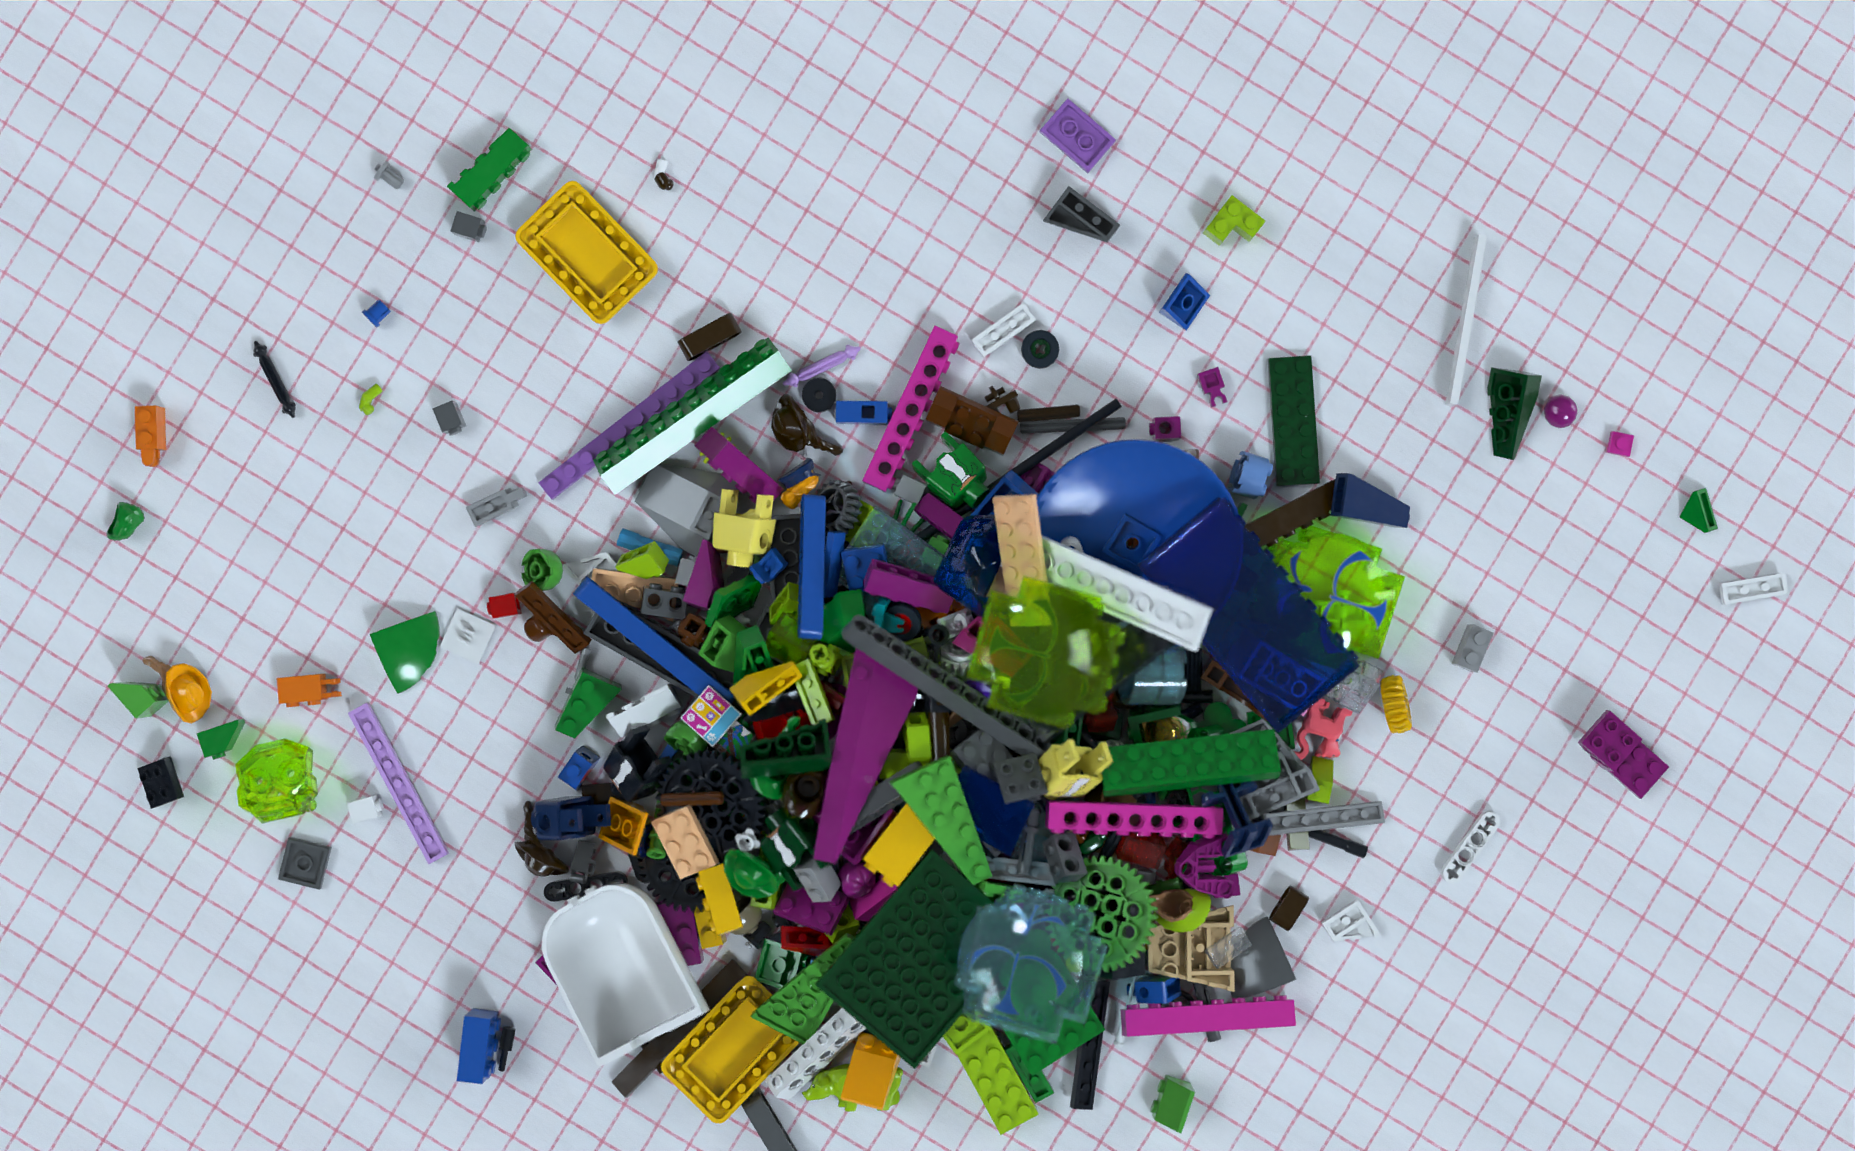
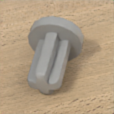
[374,161,404,189]

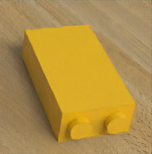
[863,803,934,888]

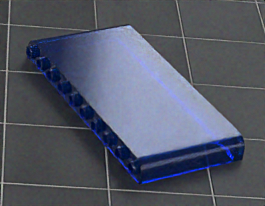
[1136,497,1360,733]

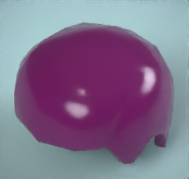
[1544,394,1577,428]

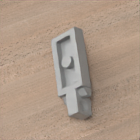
[466,488,527,527]

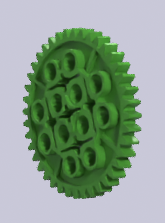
[1044,856,1158,972]

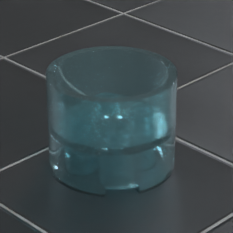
[1118,643,1187,705]

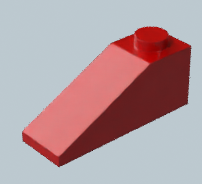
[781,926,833,957]

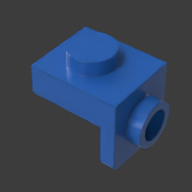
[749,548,788,584]

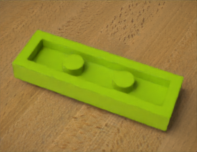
[795,659,835,725]

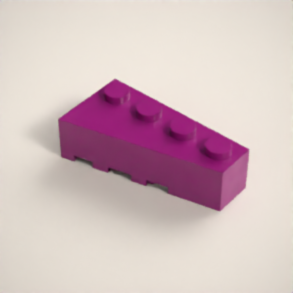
[695,426,784,504]

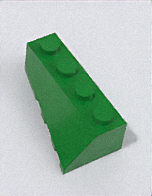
[446,128,532,212]

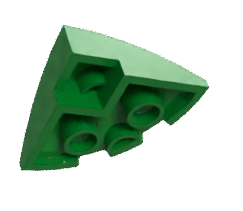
[369,611,440,694]

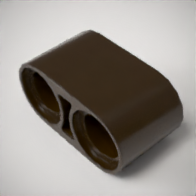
[1269,885,1309,931]

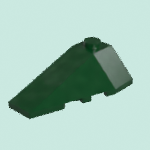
[1487,367,1542,460]

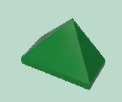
[1679,488,1718,533]

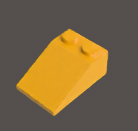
[598,796,648,856]
[841,1032,901,1110]

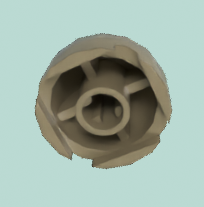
[730,895,762,935]

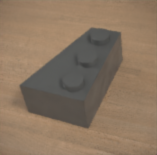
[1043,186,1120,243]

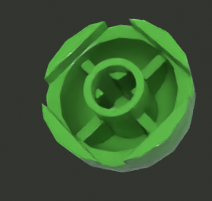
[521,549,563,591]
[664,720,708,756]

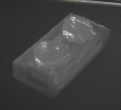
[1204,927,1252,969]

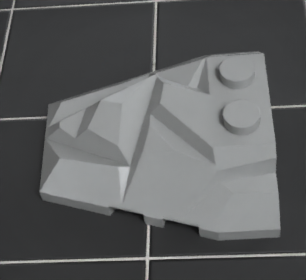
[1229,719,1320,820]

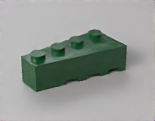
[739,718,831,779]

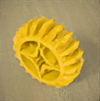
[1380,675,1412,734]

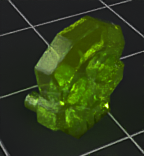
[235,738,318,824]

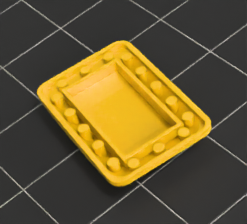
[515,181,658,324]
[661,976,799,1124]

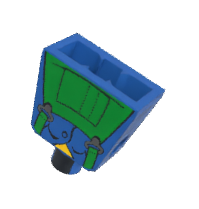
[1127,975,1182,1004]

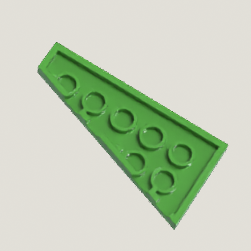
[889,755,992,885]
[750,933,855,1044]

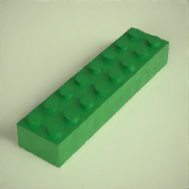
[1101,729,1281,797]

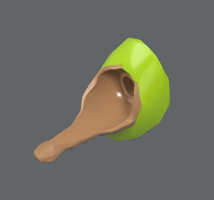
[1149,888,1211,933]

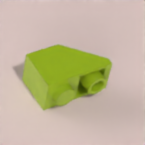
[902,712,931,761]

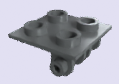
[993,753,1048,804]

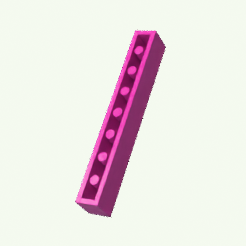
[1120,995,1296,1037]

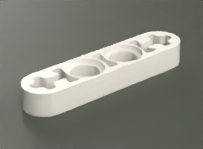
[1441,811,1500,883]

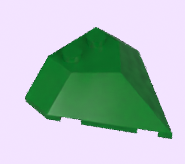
[783,589,866,653]

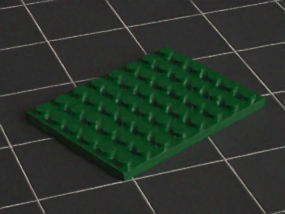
[815,849,1029,1069]

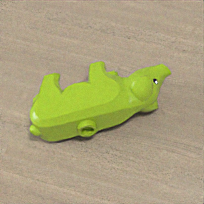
[802,1064,903,1112]

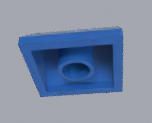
[1159,273,1210,331]

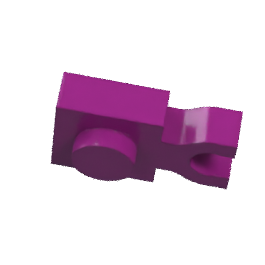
[1197,367,1228,408]

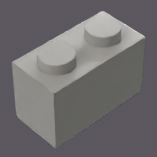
[1451,624,1493,673]
[794,852,842,902]

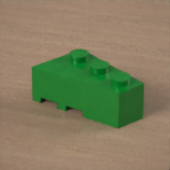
[733,625,774,685]

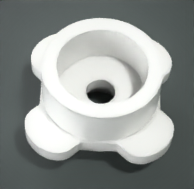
[735,828,760,853]

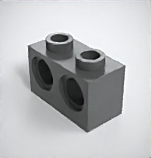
[640,583,687,620]
[1042,833,1087,884]

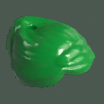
[107,502,145,541]

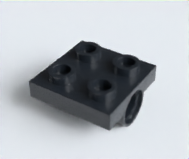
[137,756,184,809]

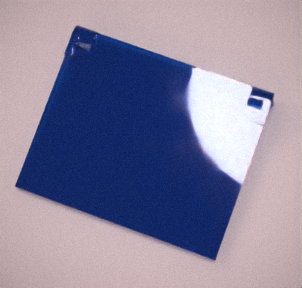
[959,765,1035,856]

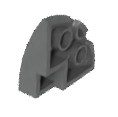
[1230,916,1296,998]

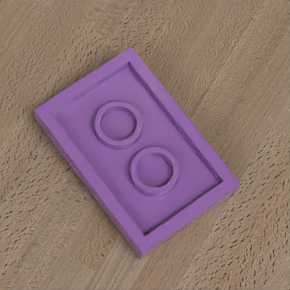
[1040,98,1116,174]

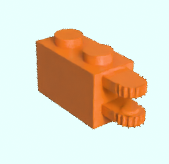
[135,406,166,467]
[277,674,342,707]

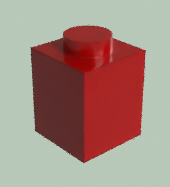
[487,593,522,619]

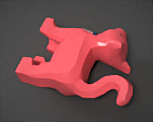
[1294,696,1353,760]

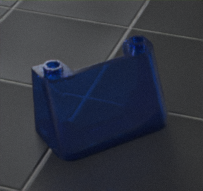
[933,515,1001,617]

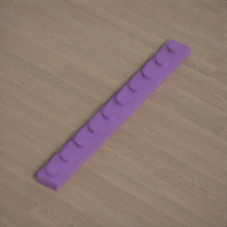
[539,351,720,500]

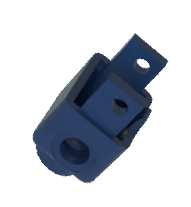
[531,796,611,840]

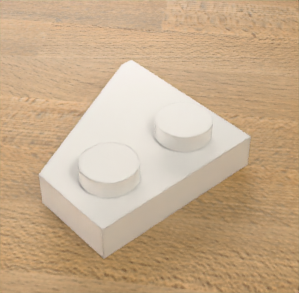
[562,552,618,586]
[1321,899,1381,942]

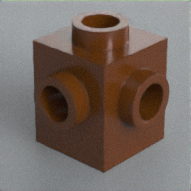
[678,613,710,649]

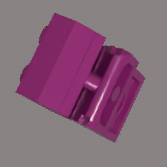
[1578,710,1669,799]

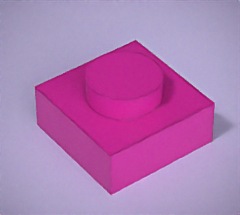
[1606,431,1634,457]

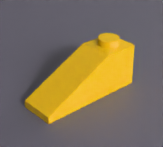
[729,661,803,716]

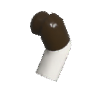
[653,159,674,191]

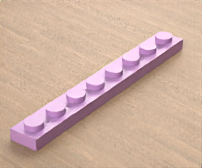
[348,703,449,864]

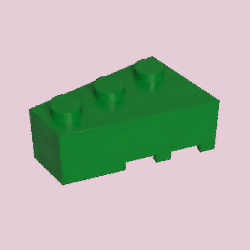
[555,667,622,739]

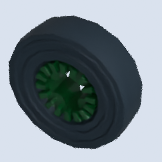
[1021,330,1059,369]

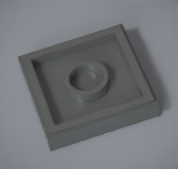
[278,837,332,890]

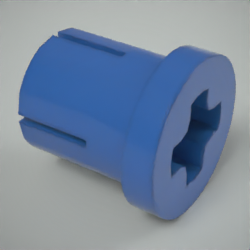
[362,299,391,328]

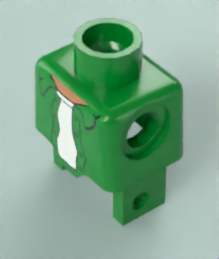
[912,431,990,509]

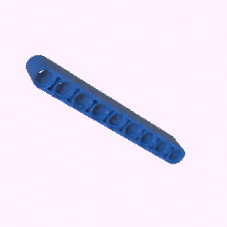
[573,576,736,704]

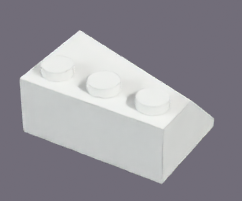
[606,684,683,738]

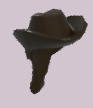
[771,394,843,456]
[782,770,830,818]
[514,801,570,877]

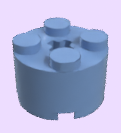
[1228,451,1273,499]

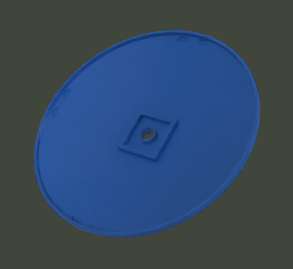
[1036,439,1243,645]

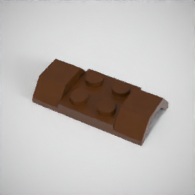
[925,386,1019,456]

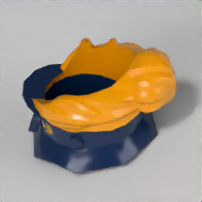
[778,458,821,509]

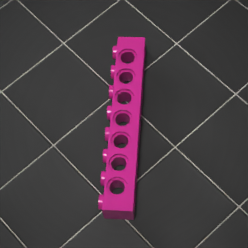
[862,326,960,493]
[1045,800,1223,838]

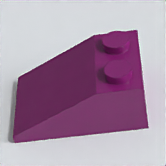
[683,539,725,611]

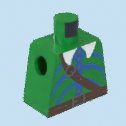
[714,711,755,762]

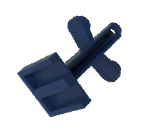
[1201,781,1273,858]

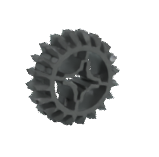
[817,480,863,536]

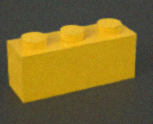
[696,864,743,936]

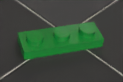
[1004,1043,1054,1103]

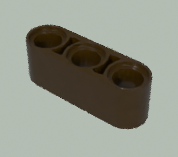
[677,313,742,361]

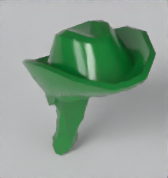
[749,716,800,800]
[724,849,786,899]

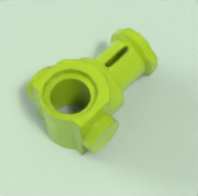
[809,644,844,677]

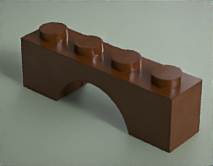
[1201,660,1288,725]

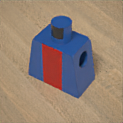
[558,746,601,791]

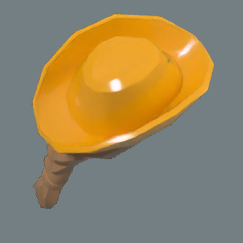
[142,656,212,724]

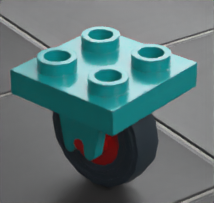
[872,596,922,642]

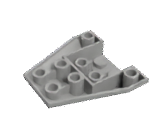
[635,464,737,557]

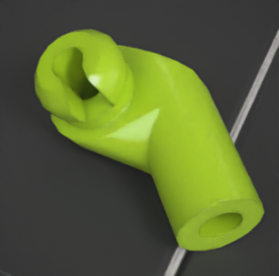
[359,384,383,415]

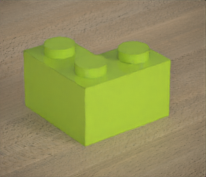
[1203,195,1266,246]

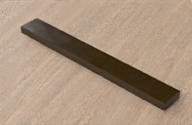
[612,959,748,1098]

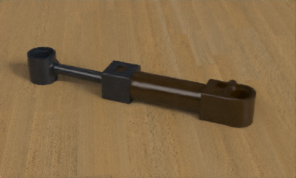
[923,624,968,782]

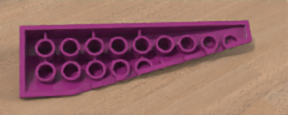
[813,648,925,864]

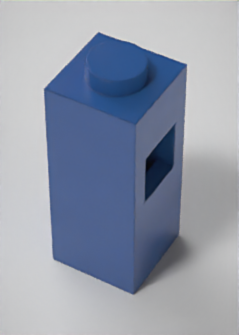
[836,401,892,425]

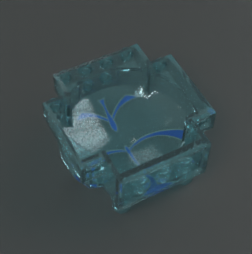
[954,884,1108,1044]

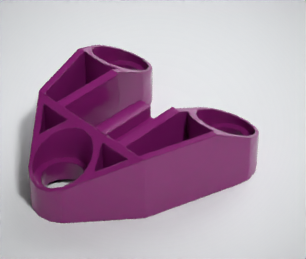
[1174,833,1236,899]

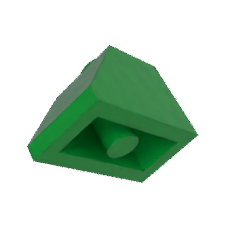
[196,719,245,760]

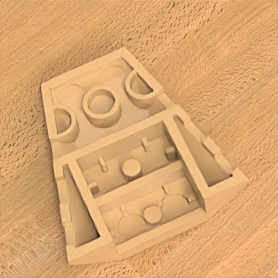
[1148,905,1235,992]

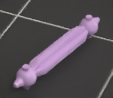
[783,345,861,387]

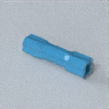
[617,528,684,567]

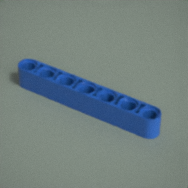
[797,494,826,640]

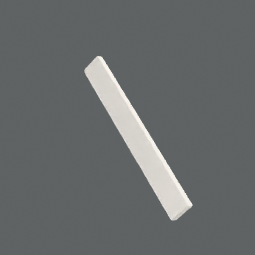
[1445,234,1487,407]

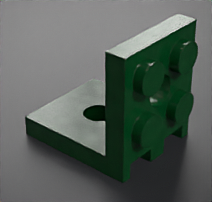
[1127,695,1182,744]

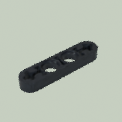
[544,872,628,902]

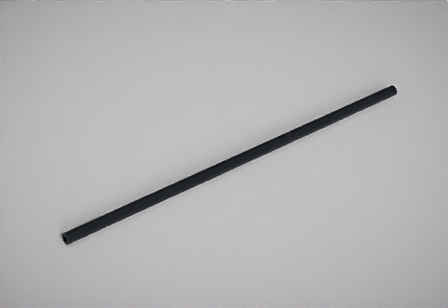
[840,399,1122,591]

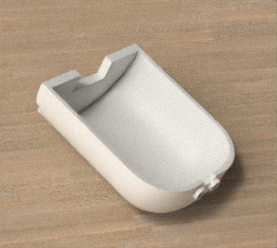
[542,883,710,1068]

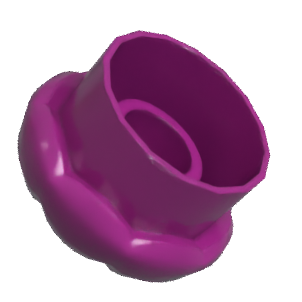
[837,861,876,899]

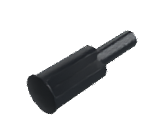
[498,1026,516,1072]

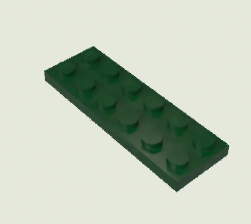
[1267,355,1320,486]

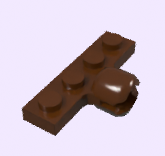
[515,581,592,654]

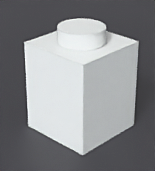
[347,795,384,824]

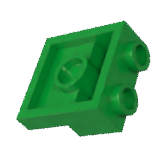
[755,938,811,989]

